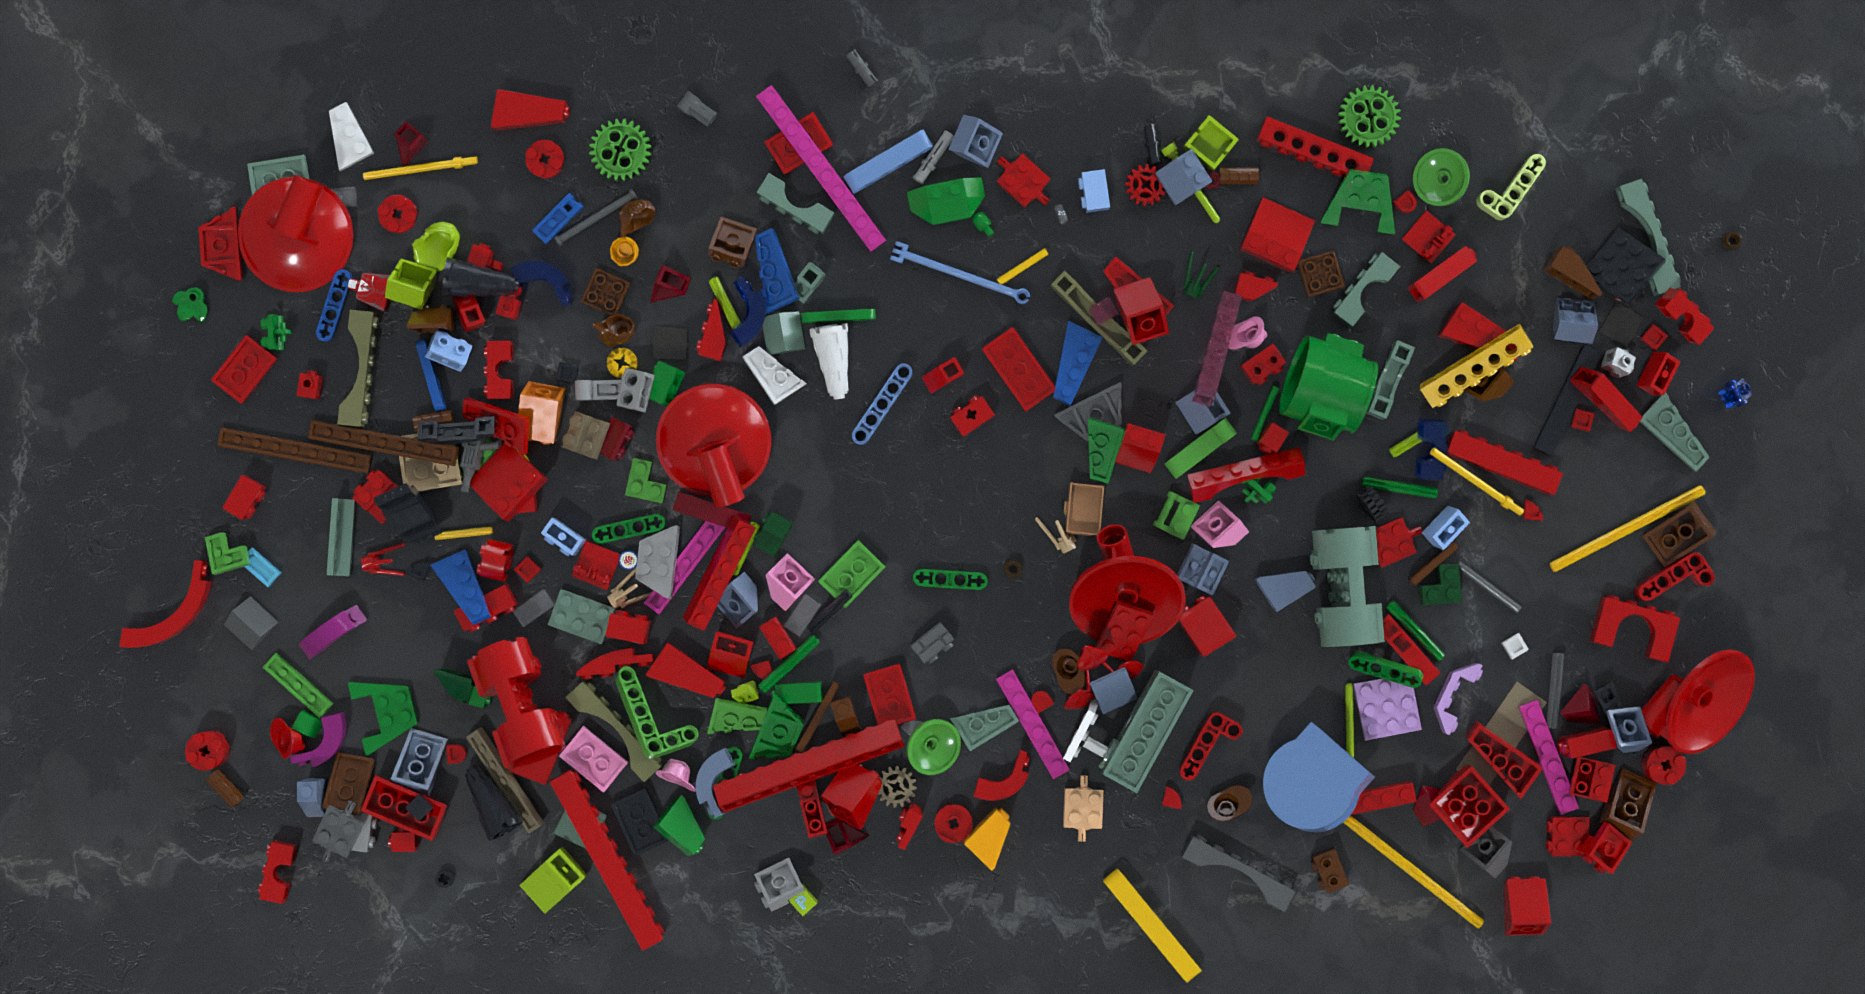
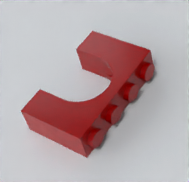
[1589,594,1680,662]

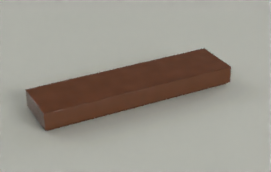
[796,681,840,752]

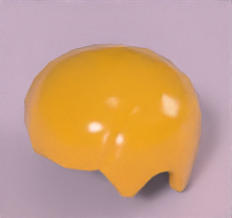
[610,237,639,266]

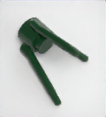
[1182,251,1219,299]

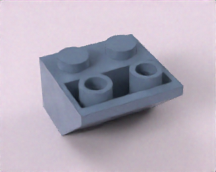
[1553,297,1598,344]
[1175,381,1230,435]

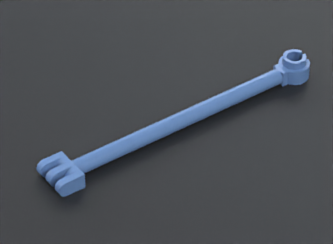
[890,241,1030,304]

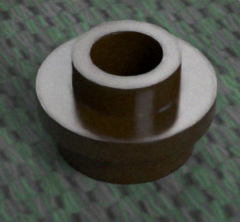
[1722,231,1742,250]
[1004,560,1023,579]

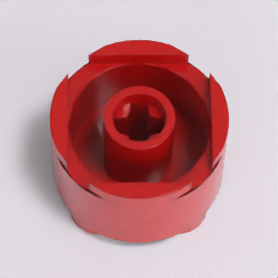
[477,539,514,582]
[185,730,230,771]
[1641,745,1686,785]

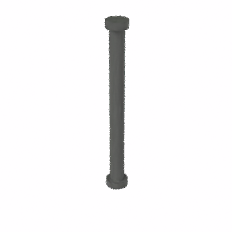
[554,189,638,246]

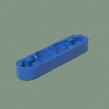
[316,269,353,342]
[416,338,446,412]

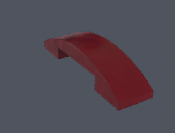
[672,492,751,528]

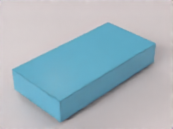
[244,548,282,587]

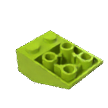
[519,846,588,914]

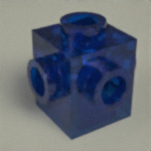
[1718,378,1753,409]

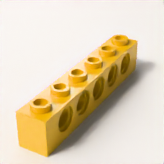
[1420,324,1533,408]

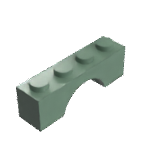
[757,173,835,235]
[1332,252,1400,328]
[1366,340,1415,420]

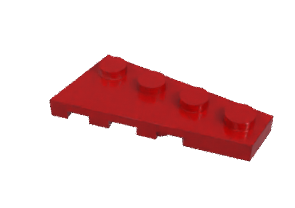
[1103,257,1174,316]
[462,397,530,455]

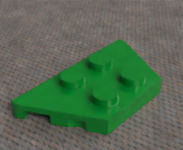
[748,694,804,760]

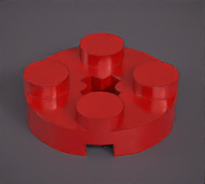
[525,140,565,179]
[378,195,418,234]
[934,804,973,843]

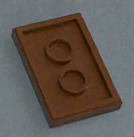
[322,752,375,816]

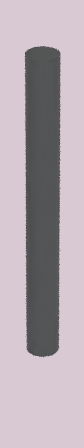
[1457,561,1521,613]

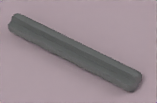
[1547,653,1564,729]

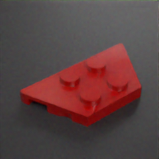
[198,207,243,281]

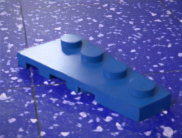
[755,228,800,314]
[1053,321,1103,406]
[431,550,491,625]

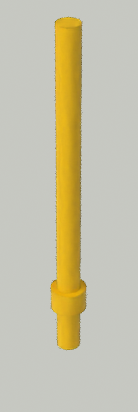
[363,156,478,180]
[1430,448,1524,516]

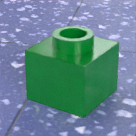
[469,686,493,708]

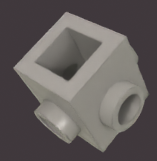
[1601,347,1636,378]

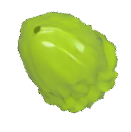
[412,222,460,272]

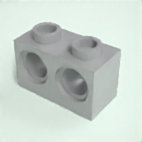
[617,368,655,413]

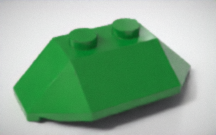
[907,177,985,225]

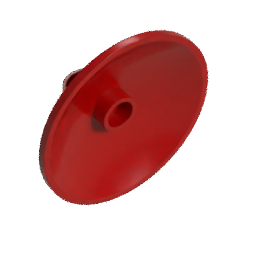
[238,174,354,292]
[656,384,771,508]
[1069,524,1186,644]
[1641,649,1755,754]

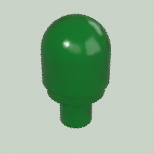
[973,212,994,237]

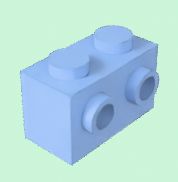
[1078,169,1110,213]
[425,331,472,372]
[1422,506,1470,550]
[541,518,586,556]

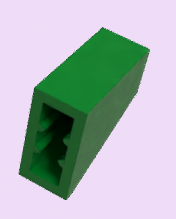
[772,681,823,704]
[653,795,705,856]

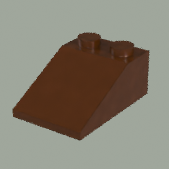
[1542,246,1602,300]
[407,304,456,334]
[1642,501,1716,567]
[1598,768,1657,841]

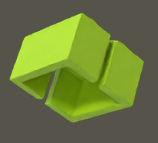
[1183,115,1239,171]
[385,258,437,310]

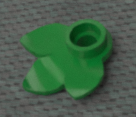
[172,287,208,322]

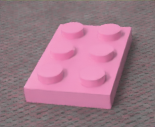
[559,726,628,792]

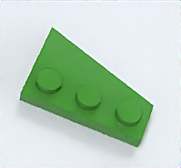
[707,698,768,734]

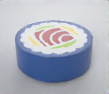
[619,551,638,570]

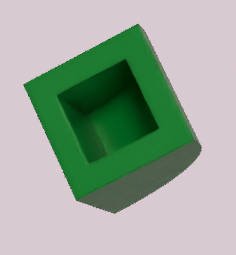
[292,710,323,738]

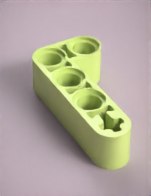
[1476,154,1546,220]

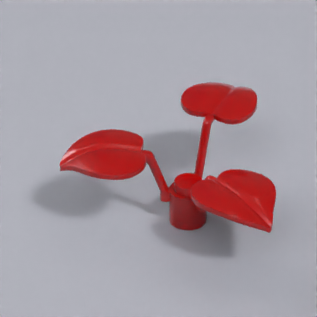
[1064,645,1144,709]

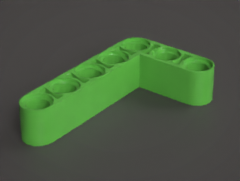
[615,666,699,759]

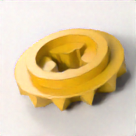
[607,348,637,378]

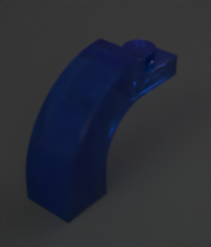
[510,260,573,308]
[729,277,766,348]

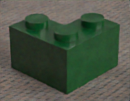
[753,512,794,557]
[1418,564,1462,605]

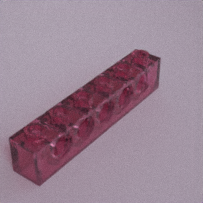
[1192,291,1242,407]

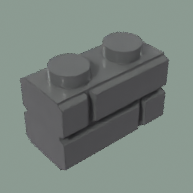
[910,622,955,664]

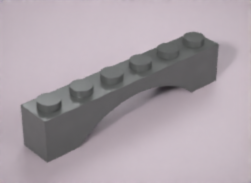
[1181,834,1296,912]

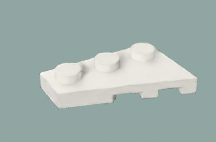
[329,102,374,171]
[743,346,807,405]
[1063,699,1098,762]

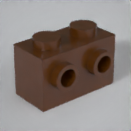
[1310,847,1349,893]

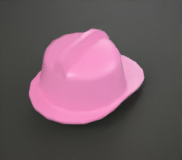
[1223,317,1267,349]
[655,759,696,792]

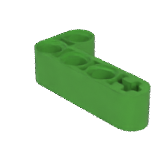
[1164,418,1237,479]

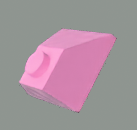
[1191,500,1249,548]
[766,553,815,611]

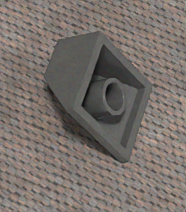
[1460,826,1512,879]

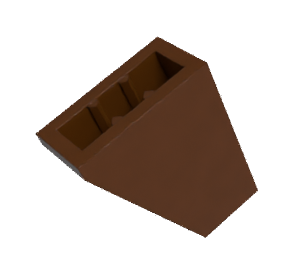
[830,695,861,738]

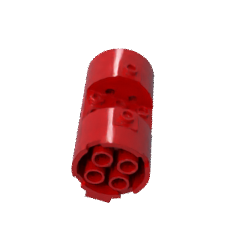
[467,637,566,770]

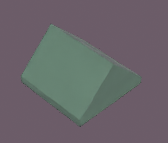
[761,311,805,355]

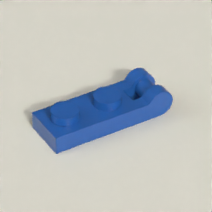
[532,193,584,245]

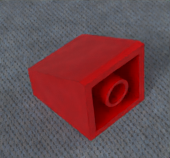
[1114,277,1169,345]
[1115,423,1165,473]
[1179,595,1236,657]
[821,763,882,830]
[1503,876,1551,936]

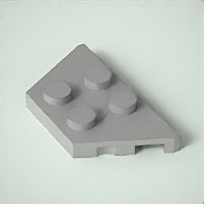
[635,525,680,600]

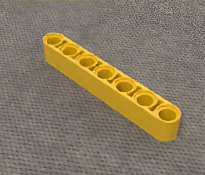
[1103,868,1202,983]

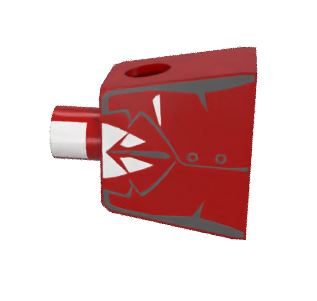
[348,273,391,313]

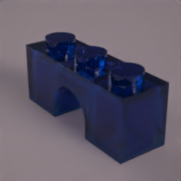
[1415,419,1449,479]

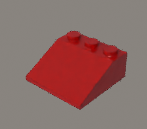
[1239,197,1315,273]
[470,444,548,522]
[1428,764,1510,848]

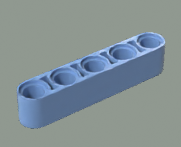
[843,130,933,194]
[852,364,912,445]

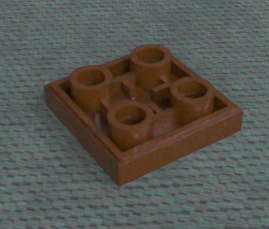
[1298,250,1345,298]
[580,267,632,316]

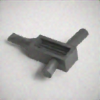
[458,439,501,493]

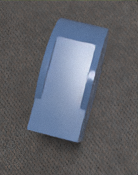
[1263,722,1375,832]

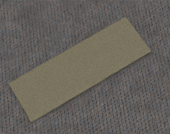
[1456,682,1547,785]

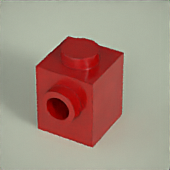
[296,370,323,400]
[388,827,418,852]

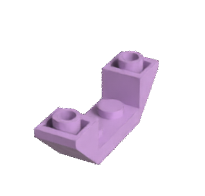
[1433,663,1483,735]

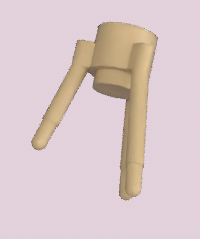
[1035,513,1076,553]
[607,566,652,609]

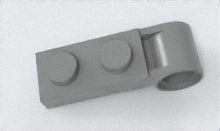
[575,380,633,401]

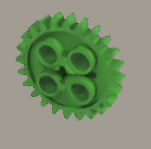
[1338,85,1401,148]
[589,119,652,181]

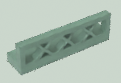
[327,498,356,576]

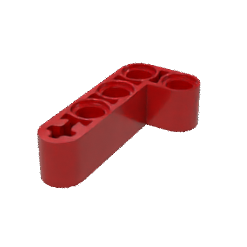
[1634,553,1715,601]
[1178,712,1242,780]

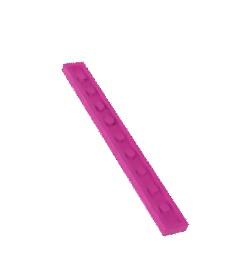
[756,85,886,252]

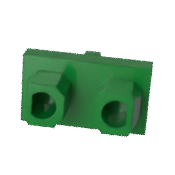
[261,314,292,350]
[1241,478,1276,504]

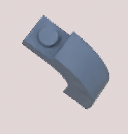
[696,748,735,818]

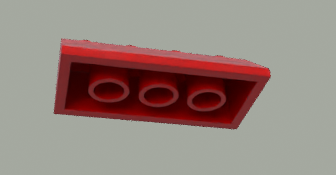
[361,775,447,841]

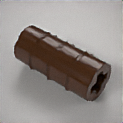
[1219,166,1259,185]
[413,410,455,433]
[206,769,245,808]

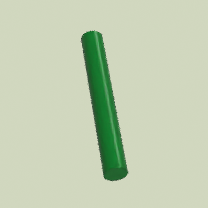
[1250,386,1279,442]

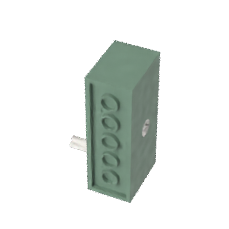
[1083,670,1194,793]

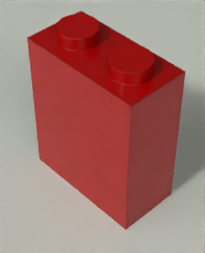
[1557,727,1617,759]

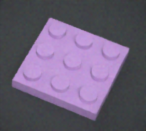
[1353,673,1422,741]

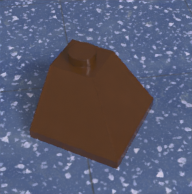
[1458,364,1514,402]

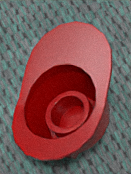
[270,718,305,759]

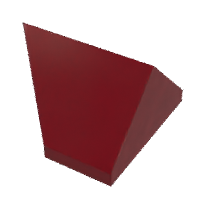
[394,121,429,167]
[650,265,692,303]
[1560,683,1601,724]
[1413,786,1441,827]
[826,818,870,855]

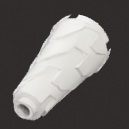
[810,323,849,399]

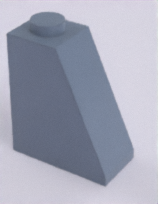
[1254,571,1316,612]
[297,778,327,817]

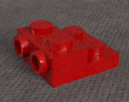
[352,470,398,524]
[896,803,923,850]
[1546,816,1589,857]
[1579,821,1632,874]

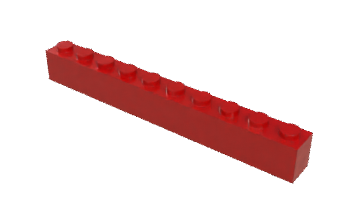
[713,719,905,813]
[550,769,665,951]

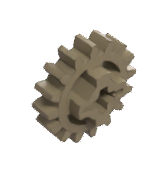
[878,765,917,808]

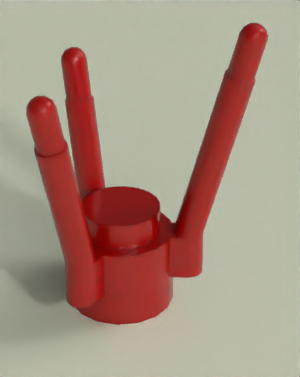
[361,542,405,576]

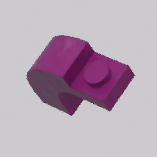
[299,604,367,660]
[290,712,347,767]

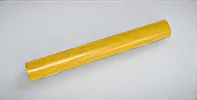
[996,248,1049,285]
[435,526,493,540]

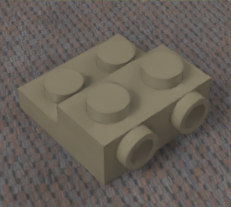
[562,411,610,460]

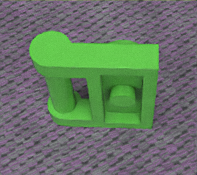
[1153,491,1200,540]

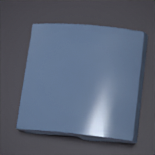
[1177,543,1229,596]
[1090,667,1138,714]

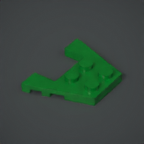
[1320,169,1395,235]
[348,682,419,755]

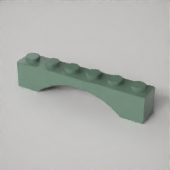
[1615,179,1681,296]

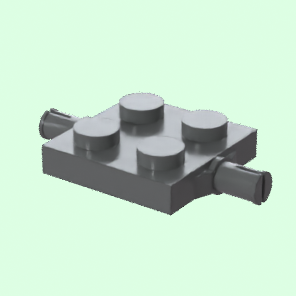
[312,801,364,862]

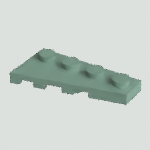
[1640,392,1709,472]

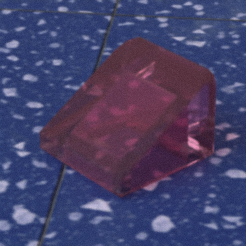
[1089,297,1119,325]

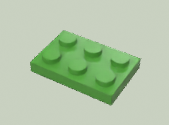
[818,540,886,608]

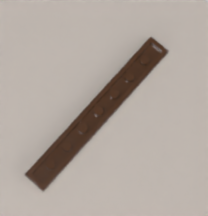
[308,420,459,466]
[217,427,373,474]

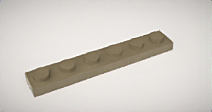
[466,727,544,834]

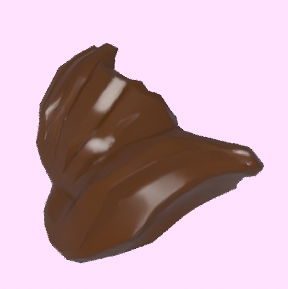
[619,199,656,238]
[592,313,635,347]

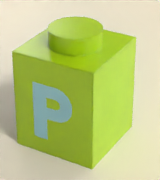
[788,884,818,916]

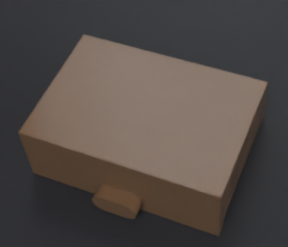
[1063,482,1104,537]

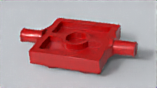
[996,153,1051,208]
[1376,517,1423,567]

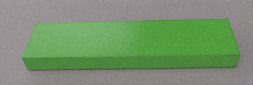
[263,653,334,718]

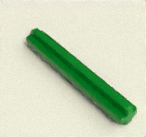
[1362,477,1438,498]
[1386,601,1445,662]
[758,635,819,693]

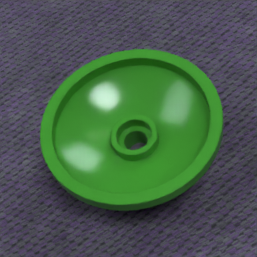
[1413,148,1470,206]
[907,719,961,775]

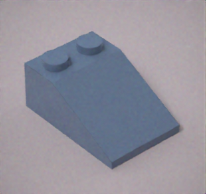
[391,728,448,797]

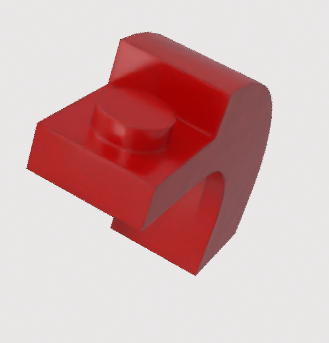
[973,749,1030,801]

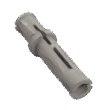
[913,130,954,184]

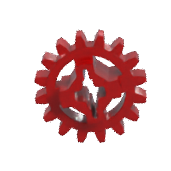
[1125,164,1165,207]

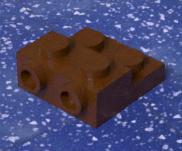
[708,217,757,268]

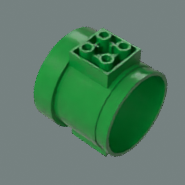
[1279,333,1378,441]

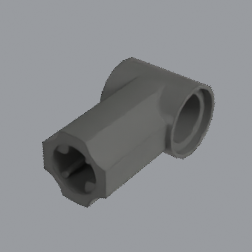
[676,91,717,127]

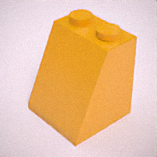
[964,807,1010,871]

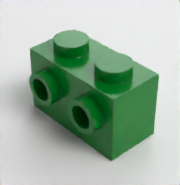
[649,361,686,406]

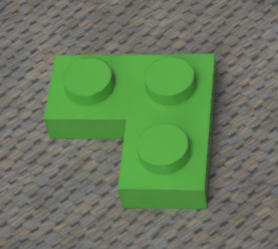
[625,458,667,504]
[205,532,250,575]

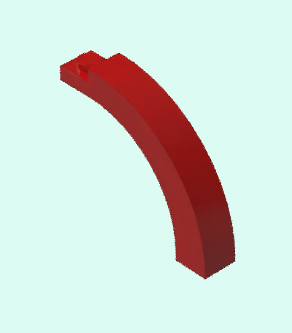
[119,560,212,648]

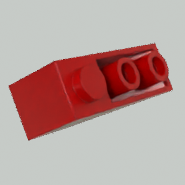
[451,296,485,333]
[696,299,727,362]

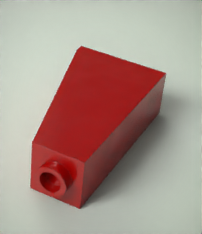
[491,89,570,131]
[1407,246,1477,303]
[1569,366,1643,432]
[646,642,726,698]
[510,711,573,785]

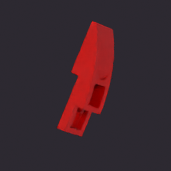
[1383,614,1441,686]
[576,647,655,679]
[797,780,828,839]

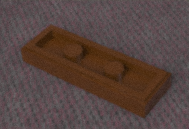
[1408,542,1459,585]

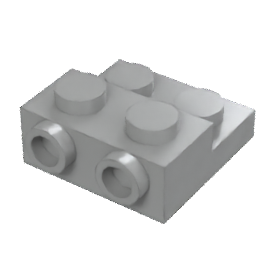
[754,858,805,912]

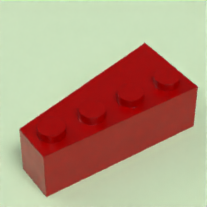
[1437,302,1519,361]
[1465,721,1543,799]

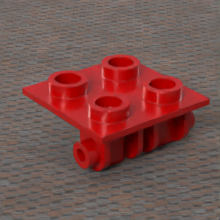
[1402,210,1456,264]
[572,541,621,590]

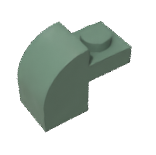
[795,262,826,304]

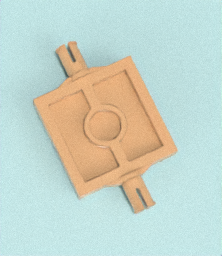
[1063,775,1104,842]

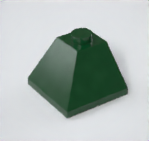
[434,668,475,704]

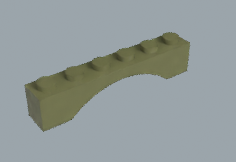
[1050,271,1147,366]
[337,310,379,427]
[565,681,663,782]

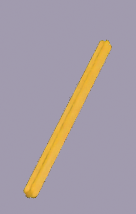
[1550,486,1705,572]
[1343,815,1484,928]

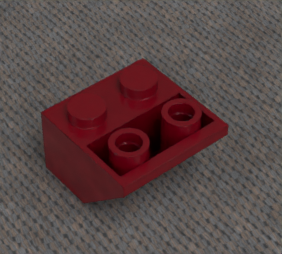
[600,417,635,462]

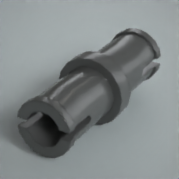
[846,49,878,87]

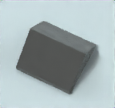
[224,596,279,651]

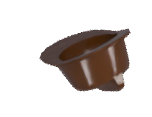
[1052,648,1085,694]
[1207,785,1252,822]

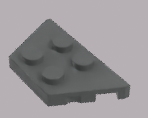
[1054,382,1122,441]

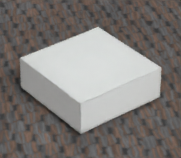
[1502,633,1529,659]

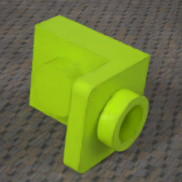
[731,681,759,703]

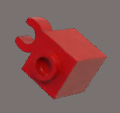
[467,243,504,271]
[495,287,523,321]

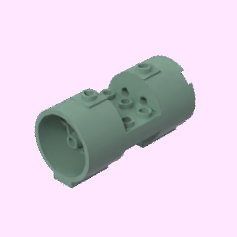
[1310,526,1385,647]

